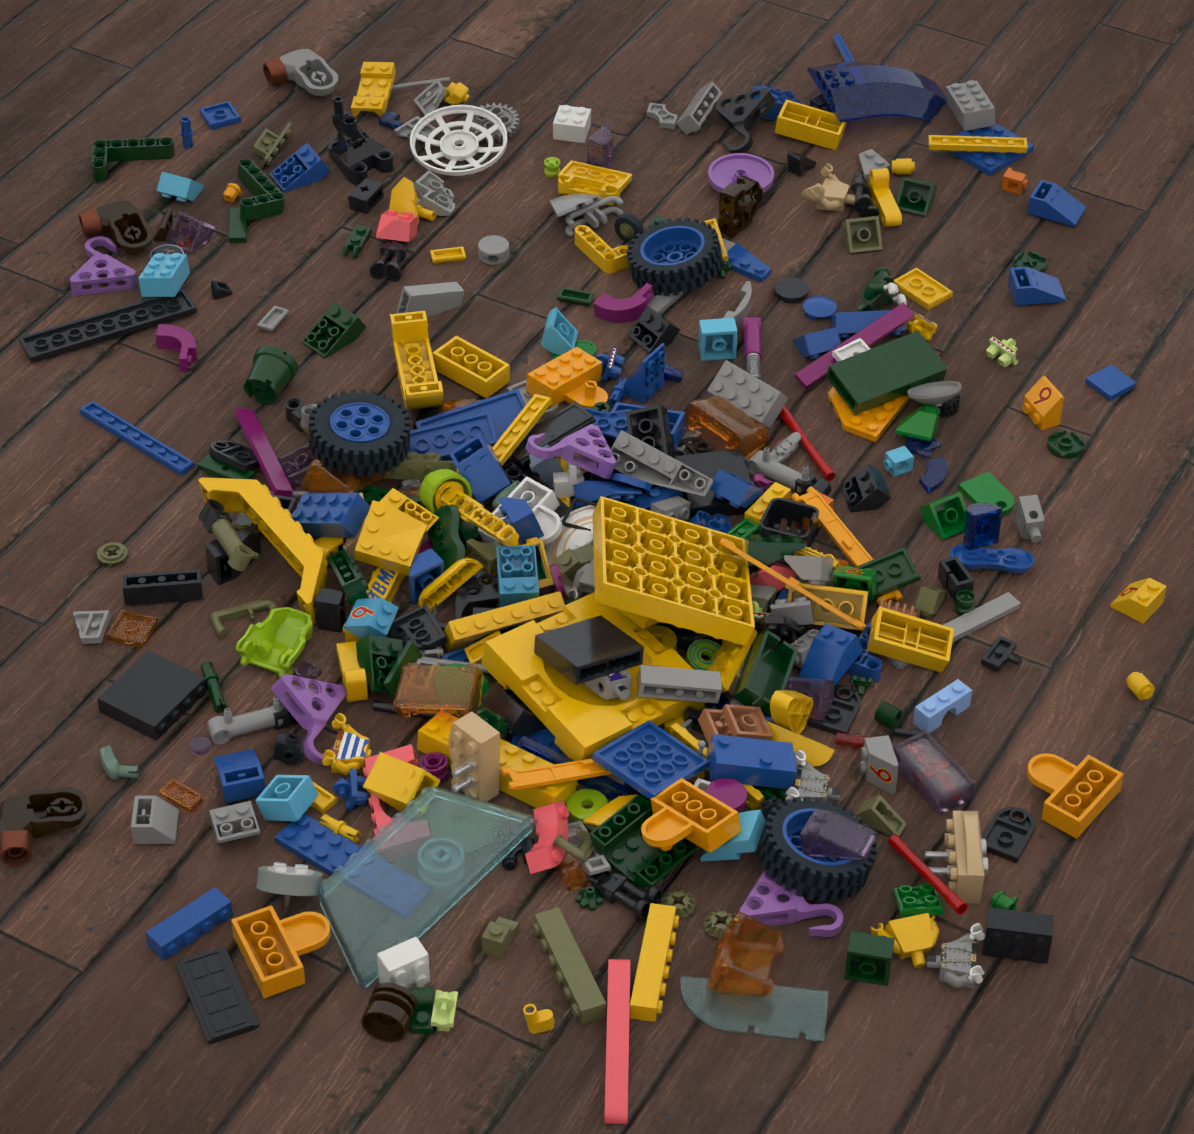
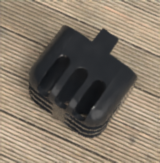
[759,498,819,548]

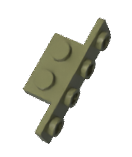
[251,122,292,169]
[383,452,457,479]

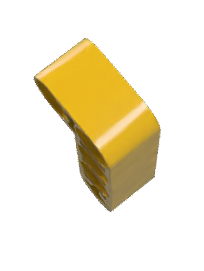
[868,168,902,227]
[575,225,630,274]
[336,640,368,703]

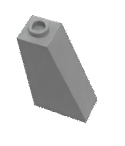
[396,282,464,318]

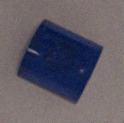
[963,503,1003,550]

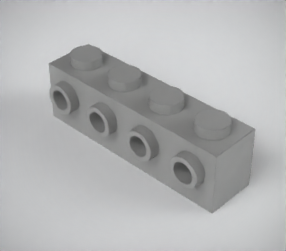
[676,81,722,135]
[637,665,722,703]

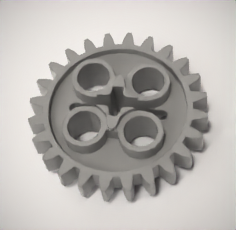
[469,102,520,143]

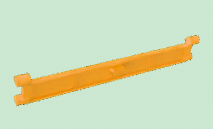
[791,486,903,605]
[719,538,867,632]
[500,758,612,791]

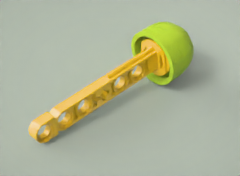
[419,469,519,546]

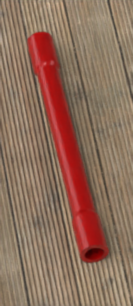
[779,406,836,481]
[888,835,968,915]

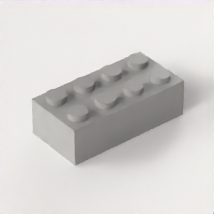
[946,80,996,131]
[707,360,789,428]

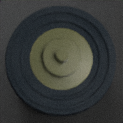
[614,213,644,243]

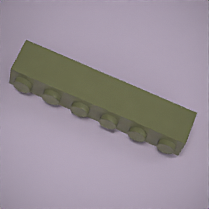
[532,907,606,1025]

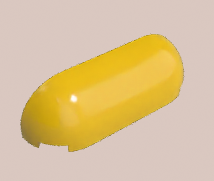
[418,558,484,611]
[766,720,835,766]

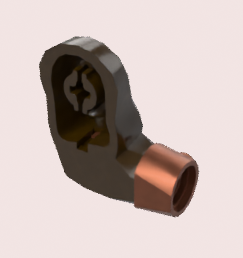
[78,201,154,254]
[0,787,88,866]

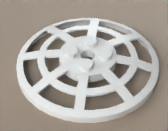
[410,105,508,176]

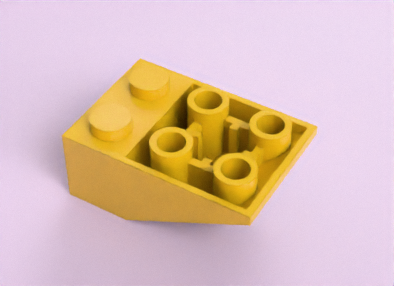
[380,488,439,533]
[363,752,441,820]

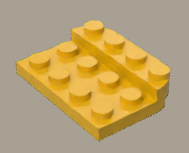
[557,160,632,205]

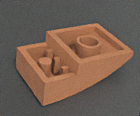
[698,704,773,745]

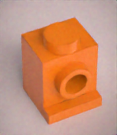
[1002,167,1029,195]

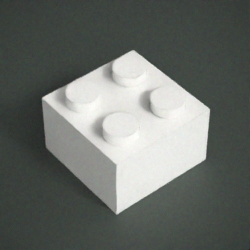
[553,105,591,143]
[377,937,430,991]

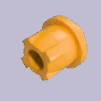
[222,183,242,203]

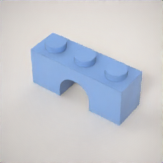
[913,679,972,733]

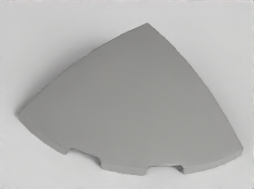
[414,170,455,216]
[549,194,602,218]

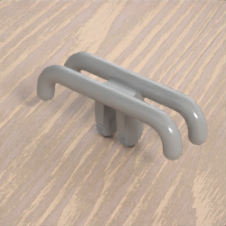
[565,196,624,237]

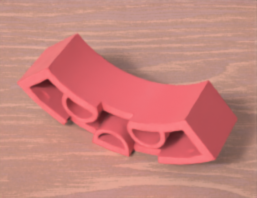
[525,802,569,874]

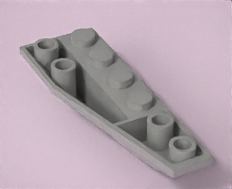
[606,430,715,497]

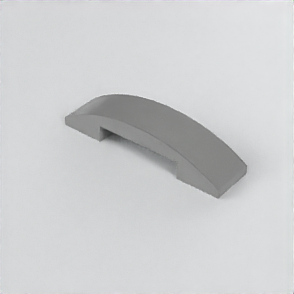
[723,281,752,328]
[568,820,611,875]

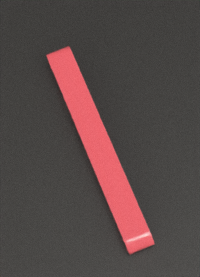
[604,959,630,1124]

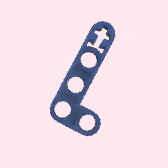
[846,620,882,683]

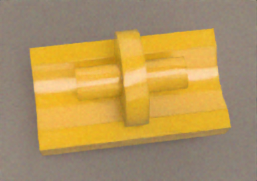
[906,311,938,341]

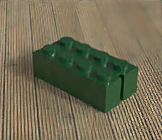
[732,629,798,716]

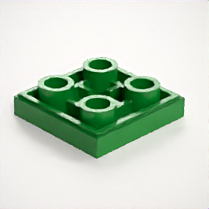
[893,884,943,917]

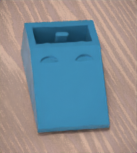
[496,545,539,607]

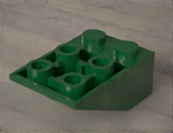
[301,302,366,358]
[745,534,807,565]
[356,635,407,697]

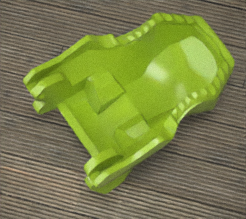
[236,607,313,678]

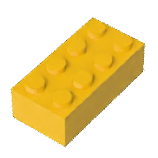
[433,336,510,399]
[788,583,869,630]

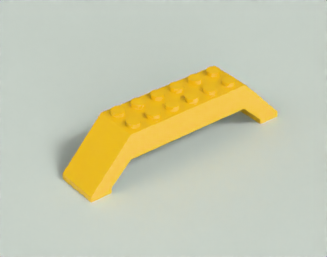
[198,477,328,624]

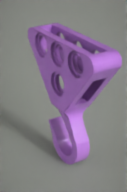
[70,236,137,296]
[526,424,616,479]
[271,674,347,765]
[739,870,843,937]

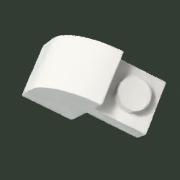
[553,462,584,497]

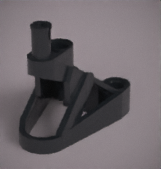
[328,96,394,186]

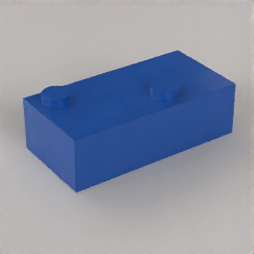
[707,734,797,789]

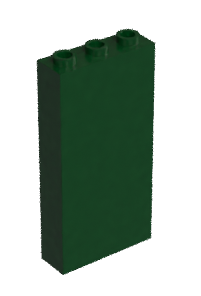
[826,331,947,415]

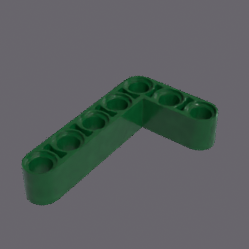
[91,137,175,181]
[238,159,285,221]

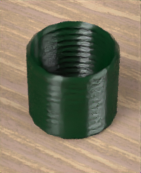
[874,701,902,729]

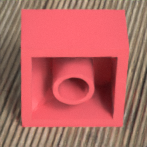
[376,209,418,242]
[749,561,797,592]

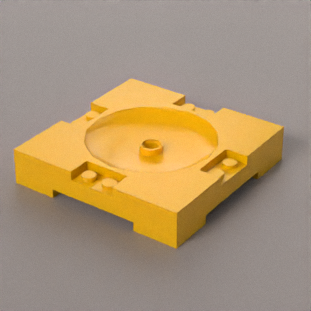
[481,592,705,762]

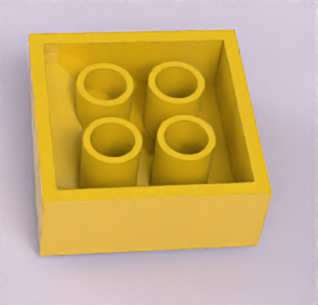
[355,500,427,576]

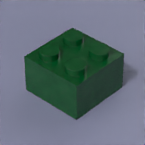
[844,931,895,986]

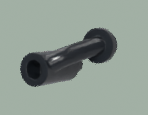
[502,837,535,870]

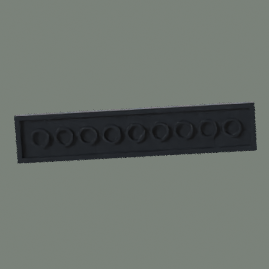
[18,288,197,363]

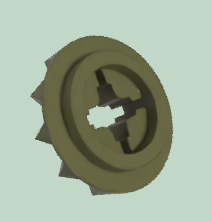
[97,542,128,566]
[661,889,695,918]
[704,909,738,938]

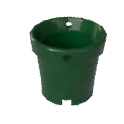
[244,345,298,404]

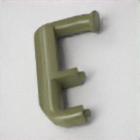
[210,600,278,638]
[553,823,597,861]

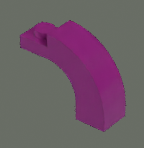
[593,283,654,322]
[156,324,198,373]

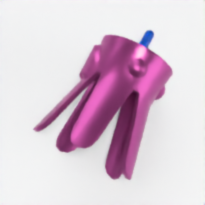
[752,473,774,495]

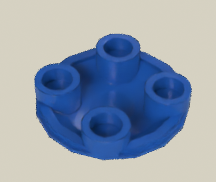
[803,296,837,320]

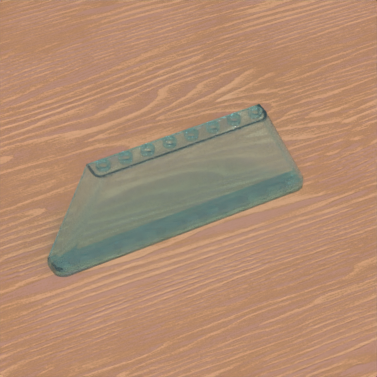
[318,786,537,990]

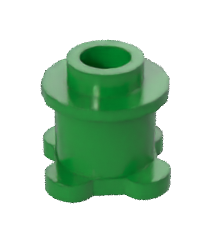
[990,891,1018,911]

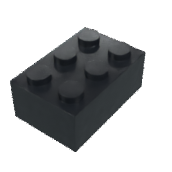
[982,907,1054,964]

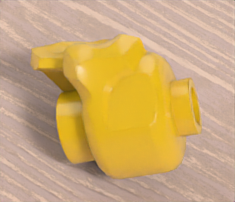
[443,82,470,106]

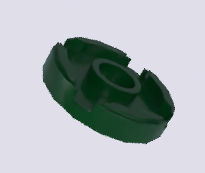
[1047,430,1084,459]

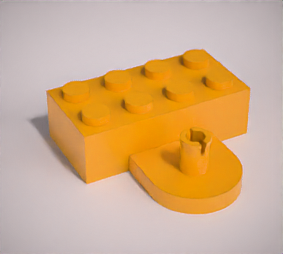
[526,347,608,409]
[1027,753,1124,839]
[641,778,741,853]
[231,905,331,998]

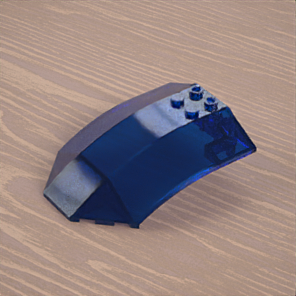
[807,62,947,124]

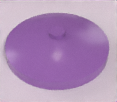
[708,153,774,193]

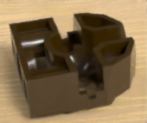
[718,176,763,238]

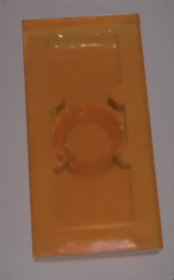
[159,778,205,813]

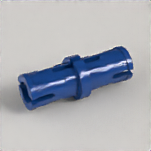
[180,116,193,149]
[607,377,628,407]

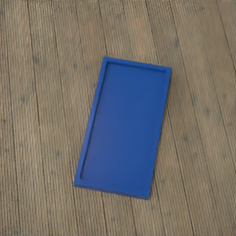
[415,388,535,461]

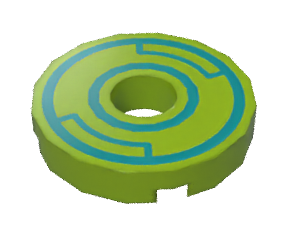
[686,639,721,671]

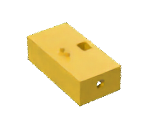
[774,100,848,151]
[867,606,954,673]

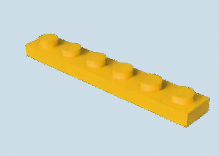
[928,135,1028,153]
[492,394,552,466]
[669,722,764,810]

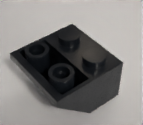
[628,306,681,353]
[841,464,891,512]

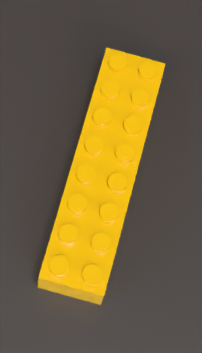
[417,710,577,808]

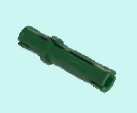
[201,662,227,713]

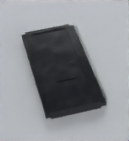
[510,402,596,466]
[175,947,259,1044]

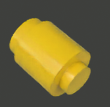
[892,158,915,175]
[1126,672,1155,700]

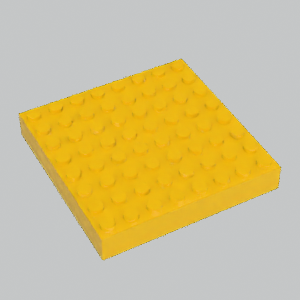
[593,496,755,646]

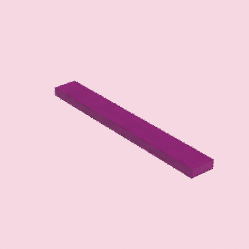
[795,303,915,389]
[235,408,293,497]

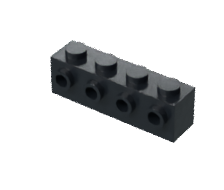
[123,569,203,605]

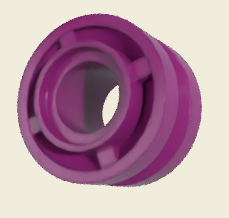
[419,752,450,782]

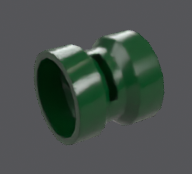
[955,589,976,616]

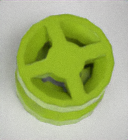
[544,157,560,177]

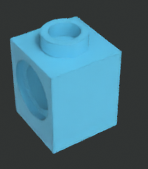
[883,446,914,477]

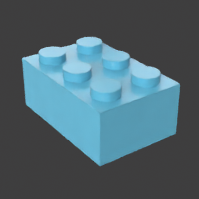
[138,253,190,297]

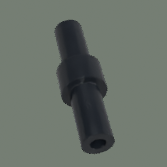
[894,727,936,742]

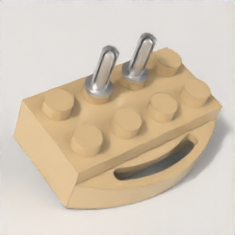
[449,712,500,806]
[924,811,989,904]

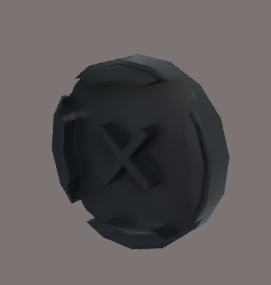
[774,277,809,303]

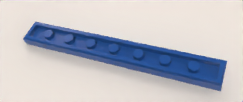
[79,401,195,476]

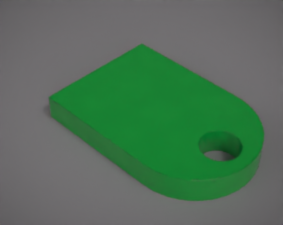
[958,472,1014,517]

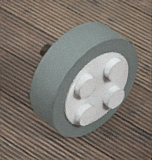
[256,862,323,916]

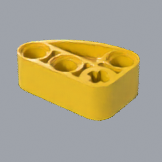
[770,690,813,734]

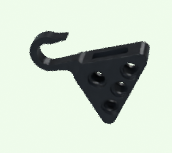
[713,88,775,154]
[432,569,500,631]

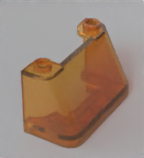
[686,396,768,458]
[301,459,385,493]
[393,663,483,718]
[706,910,785,998]

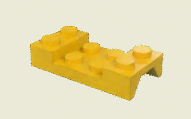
[351,62,396,118]

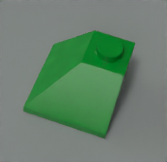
[895,404,941,441]

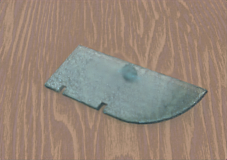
[680,976,829,1042]

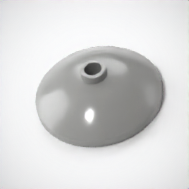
[907,381,962,407]

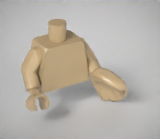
[801,163,855,212]

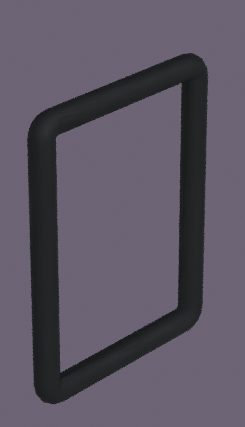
[561,498,597,531]

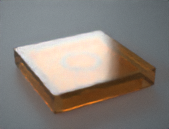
[105,609,158,649]

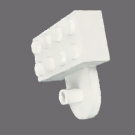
[477,476,563,546]

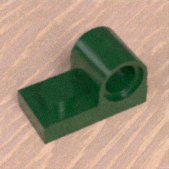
[411,987,435,1034]

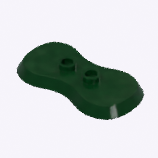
[427,504,465,571]

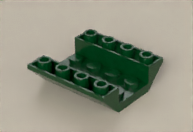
[589,793,700,888]

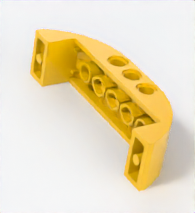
[390,311,444,410]

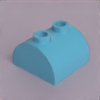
[541,307,578,355]

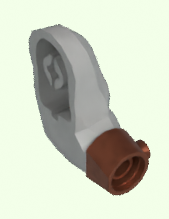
[263,49,338,96]

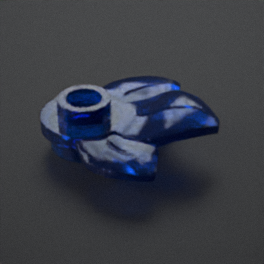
[905,437,941,457]

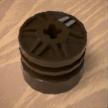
[361,982,417,1043]

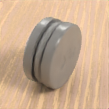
[478,235,509,265]

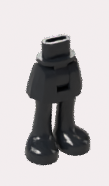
[851,172,880,218]
[370,240,406,281]
[588,871,663,920]

